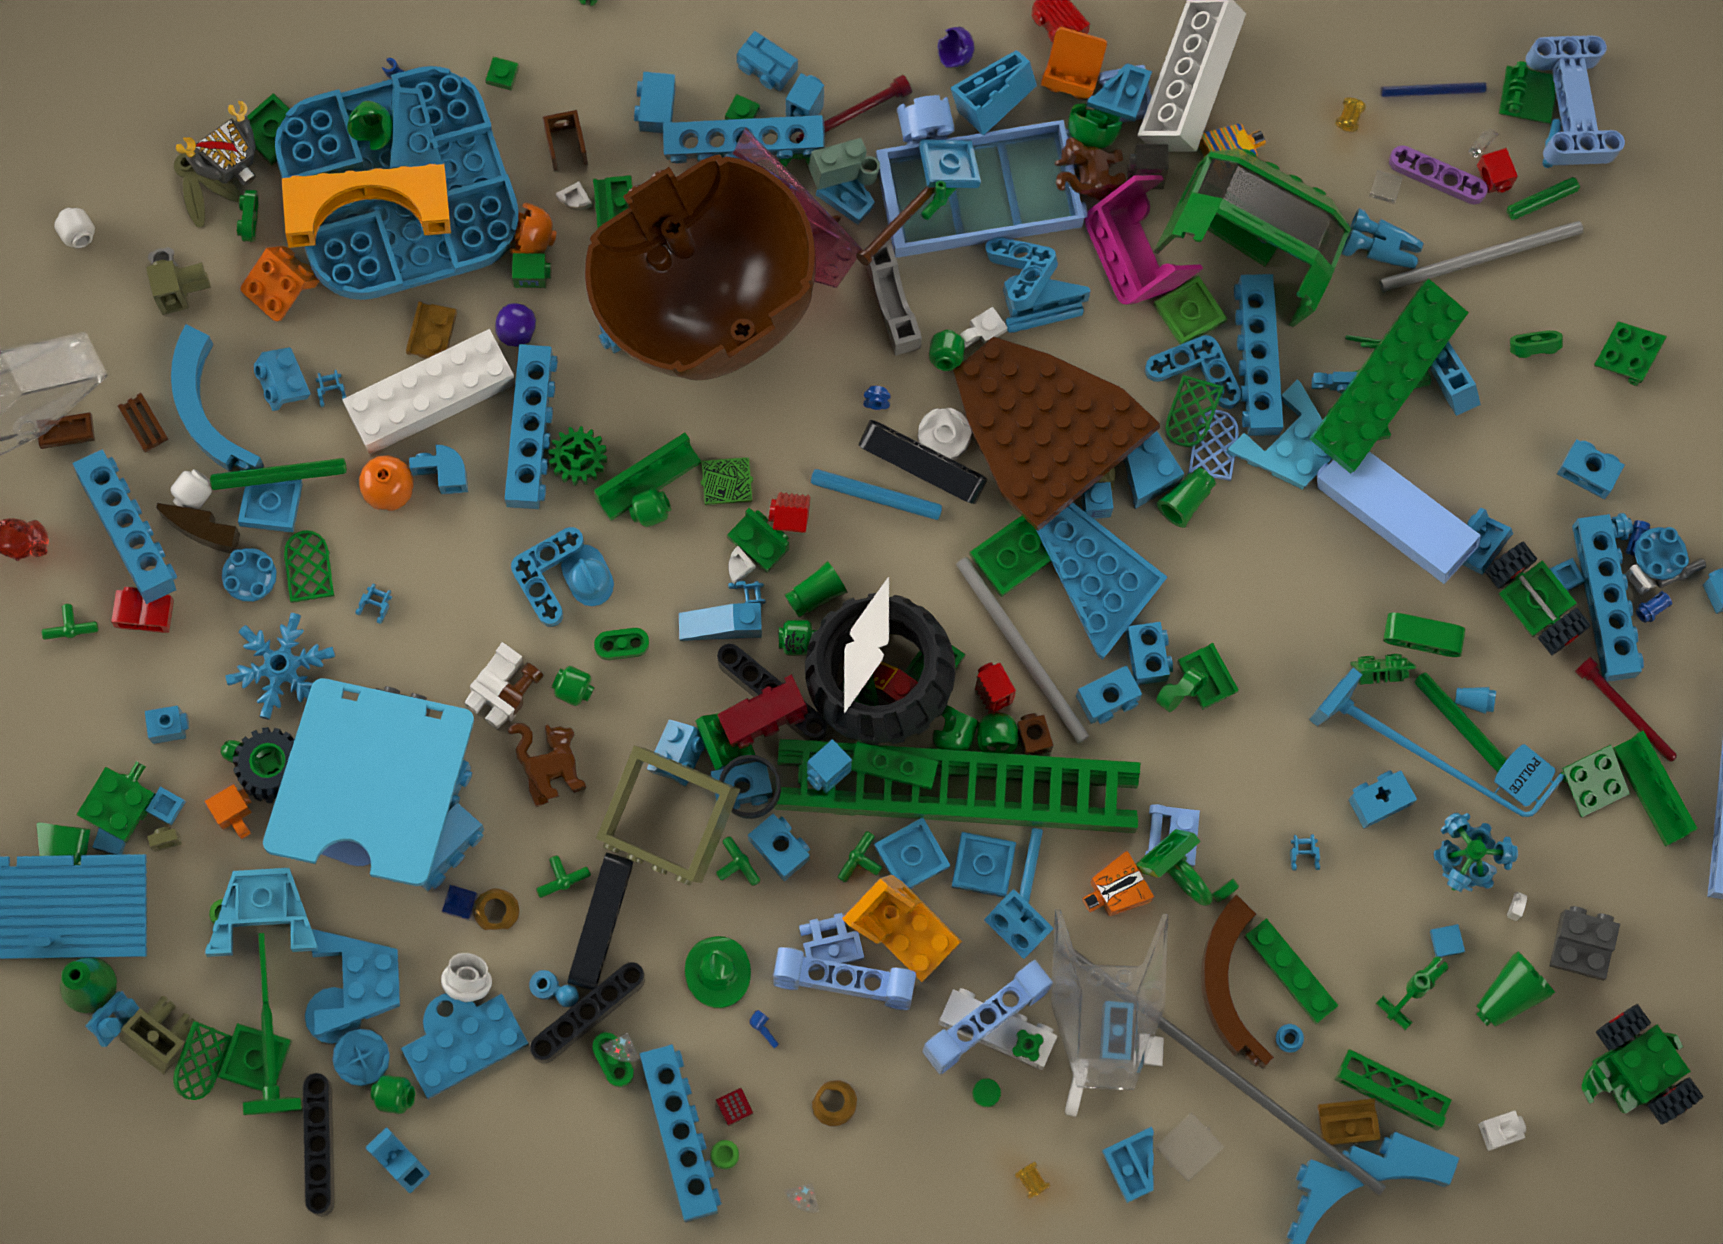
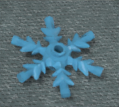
[225,613,335,720]

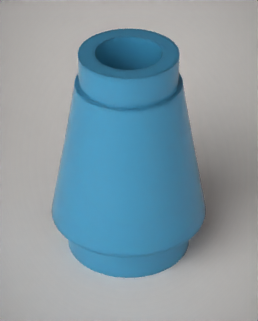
[1455,687,1496,714]

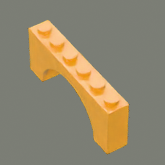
[282,164,451,248]

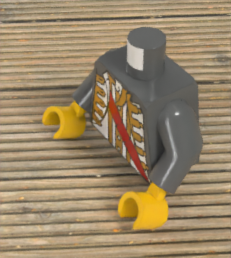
[176,101,256,186]

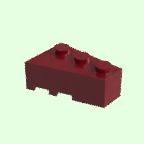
[717,674,808,749]

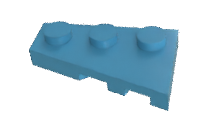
[390,87,443,169]

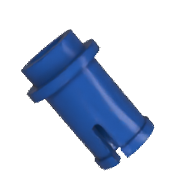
[1625,520,1650,556]
[1636,591,1672,623]

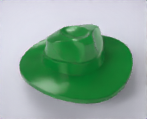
[685,936,751,1009]

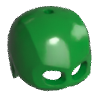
[347,101,392,150]
[977,712,1019,754]

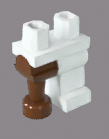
[465,642,544,729]

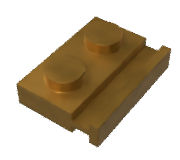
[406,301,457,358]
[1317,1098,1381,1146]

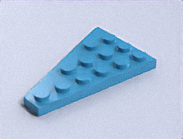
[1036,502,1167,660]

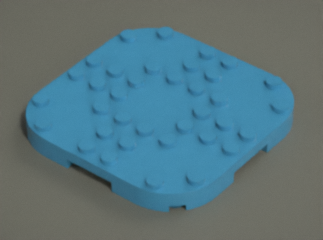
[275,66,518,300]

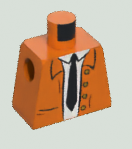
[1082,851,1154,916]

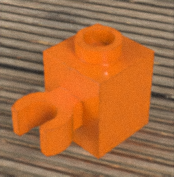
[205,784,252,839]

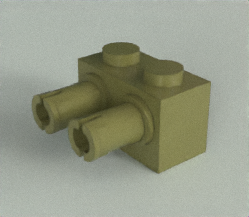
[146,260,211,315]
[120,996,197,1074]

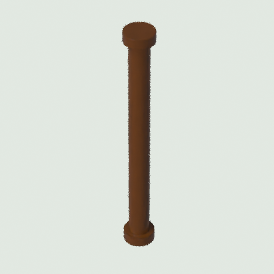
[856,186,935,266]

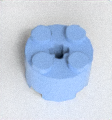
[897,95,954,145]

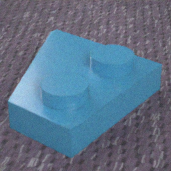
[1087,63,1152,122]
[816,179,875,225]
[1102,1127,1154,1203]

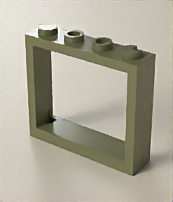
[596,745,740,885]

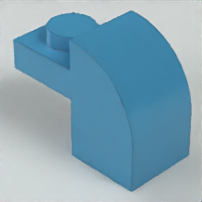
[409,445,468,494]
[365,1127,431,1193]

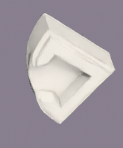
[556,182,592,210]
[728,546,756,584]
[1507,892,1527,921]

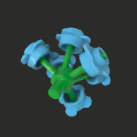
[1434,813,1518,892]

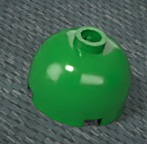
[1068,104,1122,149]

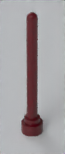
[796,74,912,143]
[1574,656,1677,762]

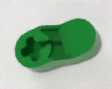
[1156,668,1207,712]

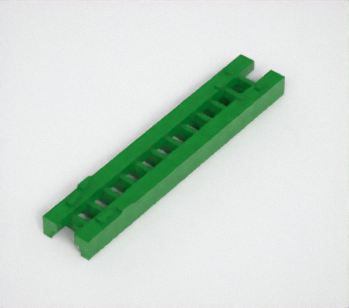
[775,739,1141,833]

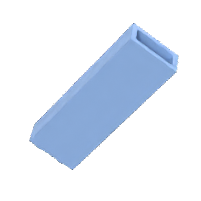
[1317,451,1481,584]

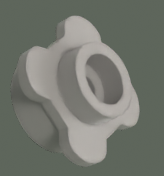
[148,247,178,266]

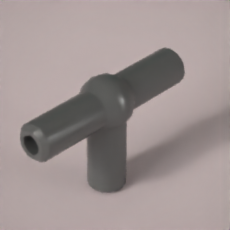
[1656,558,1707,588]

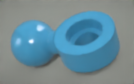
[529,970,579,1007]

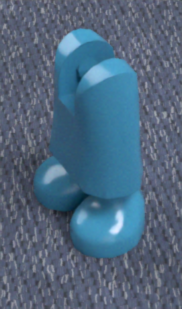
[1341,208,1424,268]

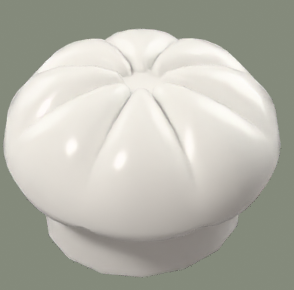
[441,953,492,1002]

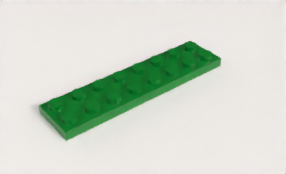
[1310,278,1469,474]

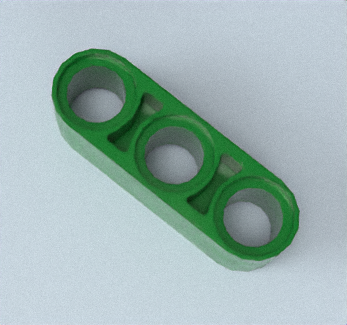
[1383,612,1466,657]

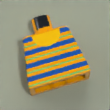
[1199,124,1266,187]

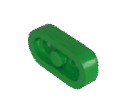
[237,190,259,242]
[1510,330,1563,358]
[594,628,650,660]
[592,1032,634,1088]

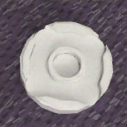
[918,408,971,460]

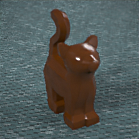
[1054,137,1127,201]
[508,723,586,807]

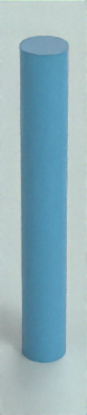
[1019,828,1043,903]

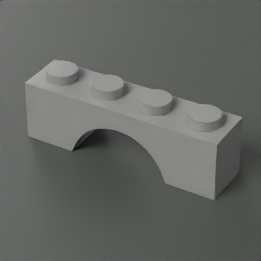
[864,240,922,356]

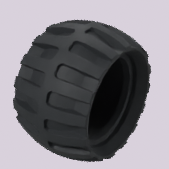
[805,593,955,745]

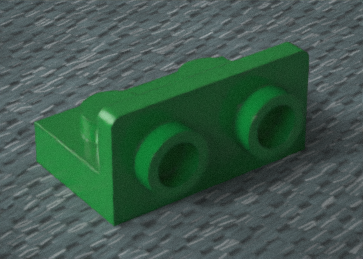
[727,508,789,573]
[695,708,755,770]

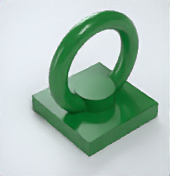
[1136,829,1212,906]

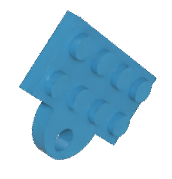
[401,993,529,1099]

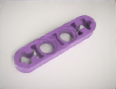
[1389,145,1488,205]

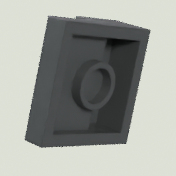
[1549,906,1620,981]

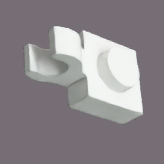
[960,307,1008,348]

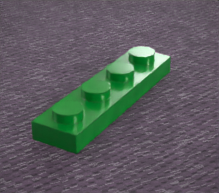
[1244,918,1339,1024]

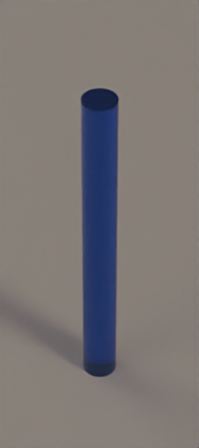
[1381,82,1487,97]

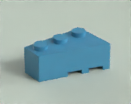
[950,50,1037,135]
[1123,431,1184,509]
[421,803,485,892]

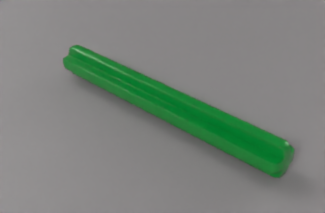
[210,458,347,490]
[1414,672,1507,773]

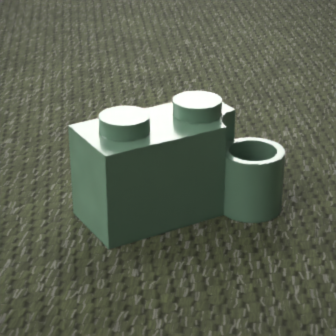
[808,138,880,190]

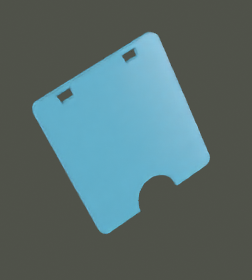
[263,678,474,886]

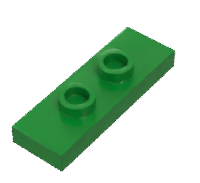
[851,742,938,790]

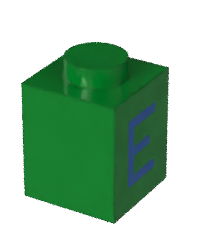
[512,253,552,288]

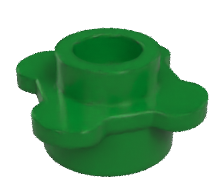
[1012,1029,1044,1062]

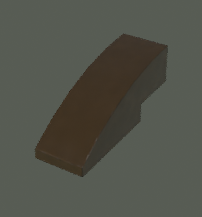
[156,503,240,553]

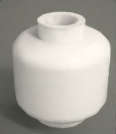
[55,208,95,248]
[171,469,212,509]

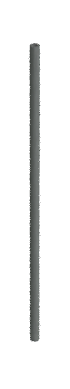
[1060,943,1386,1196]

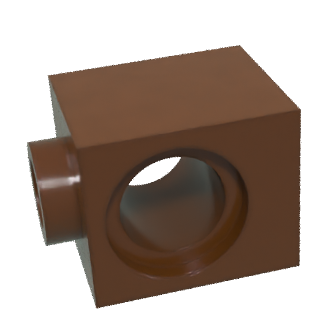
[1017,713,1054,756]

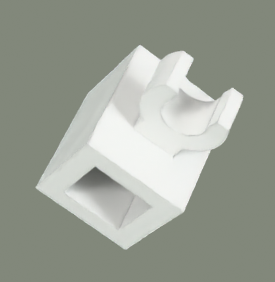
[1478,1111,1526,1151]

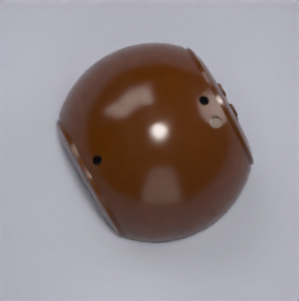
[585,154,816,381]

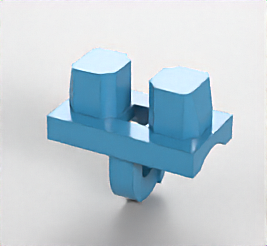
[85,991,140,1047]

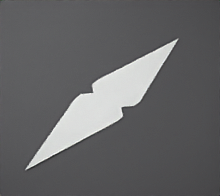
[844,577,889,713]

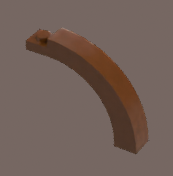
[1201,894,1274,1069]

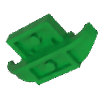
[1582,1032,1683,1114]

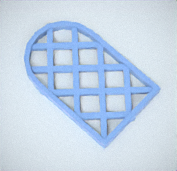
[1188,410,1239,481]

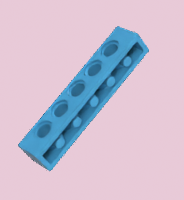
[663,115,825,164]
[1234,274,1283,436]
[505,344,558,509]
[72,449,177,604]
[1572,514,1644,682]
[640,1044,722,1222]

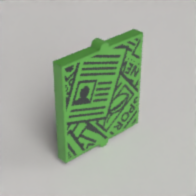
[701,457,753,505]

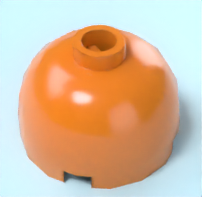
[510,203,557,255]
[359,455,414,511]

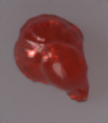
[0,518,49,561]

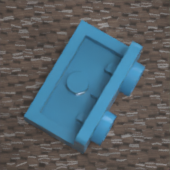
[254,347,311,411]
[1462,508,1513,575]
[647,719,705,786]

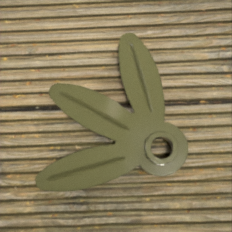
[174,154,242,227]

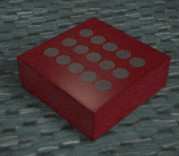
[716,1088,754,1126]

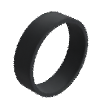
[719,755,781,819]

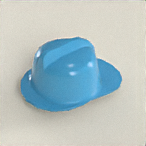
[561,545,614,606]

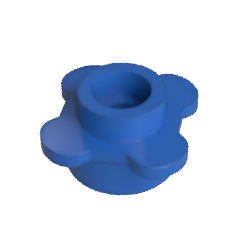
[863,386,891,410]

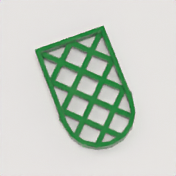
[1166,375,1224,447]
[284,530,335,603]
[173,1021,232,1100]

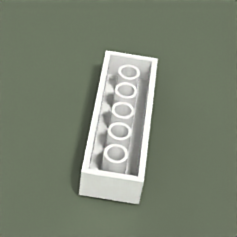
[1137,0,1246,152]
[342,329,515,455]

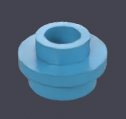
[1611,513,1633,540]
[1275,1024,1304,1053]

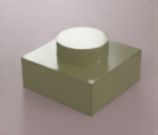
[147,827,182,852]

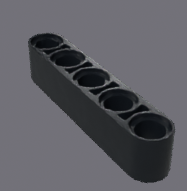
[858,420,988,504]
[717,643,827,741]
[568,852,634,990]
[530,962,645,1064]
[303,1073,335,1217]

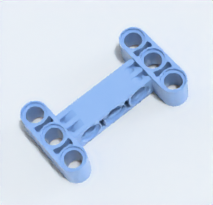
[1526,35,1625,165]
[773,947,916,1010]
[923,960,1053,1075]

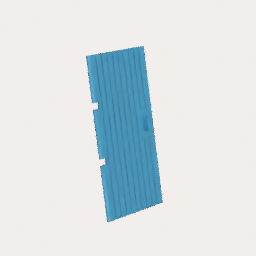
[0,854,147,959]

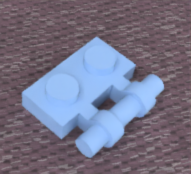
[799,913,864,972]

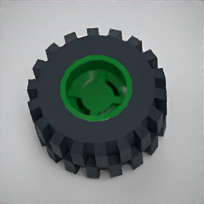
[233,727,295,803]

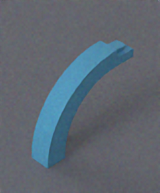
[171,324,264,471]

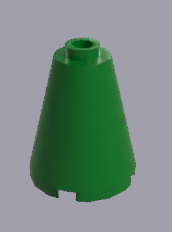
[1476,951,1556,1027]
[60,957,117,1013]

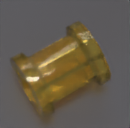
[1335,97,1366,132]
[1014,1162,1051,1200]

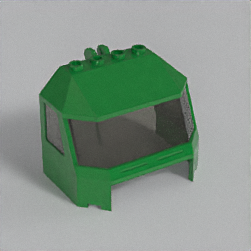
[1153,148,1351,327]

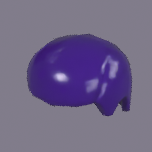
[938,26,975,68]
[495,303,536,347]

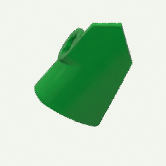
[36,822,91,865]

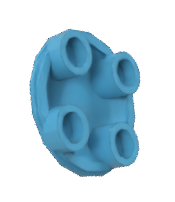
[1635,527,1689,580]
[222,548,276,602]

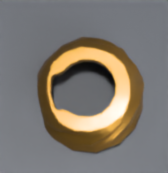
[473,888,520,930]
[812,1080,857,1126]

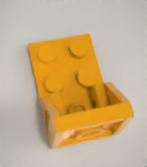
[842,875,962,982]

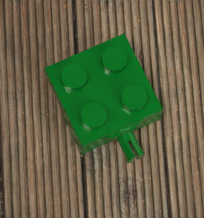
[76,761,155,843]

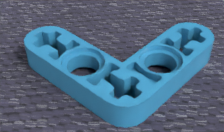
[985,237,1058,311]
[1145,335,1241,409]
[511,527,584,627]

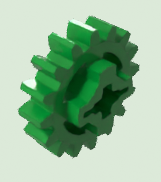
[548,426,608,486]

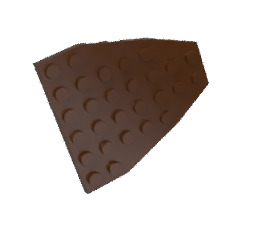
[953,337,1160,531]

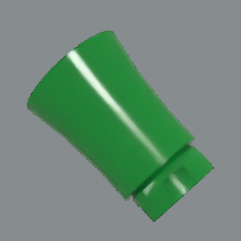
[1157,467,1216,528]
[784,561,848,617]

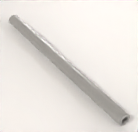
[1379,221,1583,292]
[956,557,1089,744]

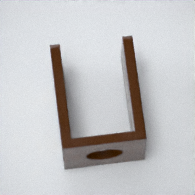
[543,110,588,171]

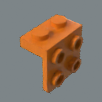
[1041,27,1108,100]
[240,246,319,321]

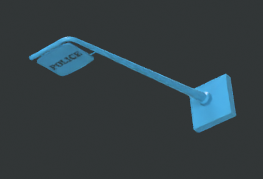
[1309,668,1565,817]

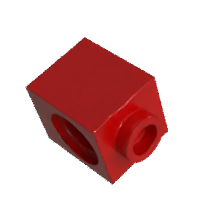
[1477,148,1518,193]

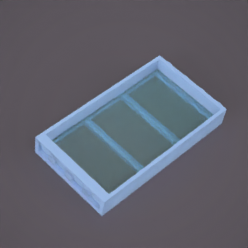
[876,120,1087,258]

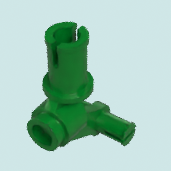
[1376,956,1448,1031]

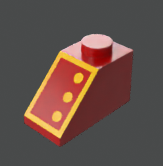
[873,662,918,704]

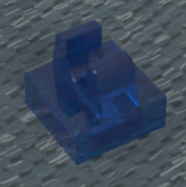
[442,885,478,921]

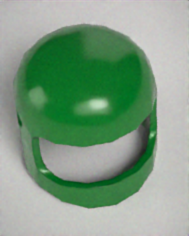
[932,705,979,751]

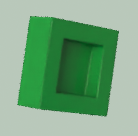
[485,56,519,91]
[725,94,760,120]

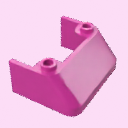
[1085,175,1203,305]

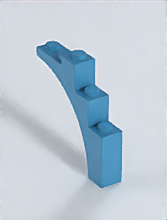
[1287,1132,1459,1244]

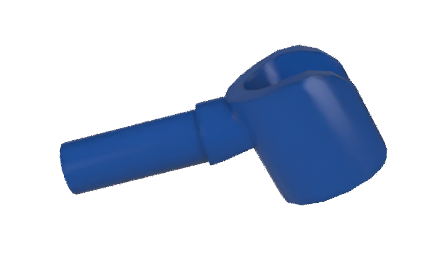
[382,58,404,78]
[749,1010,779,1048]

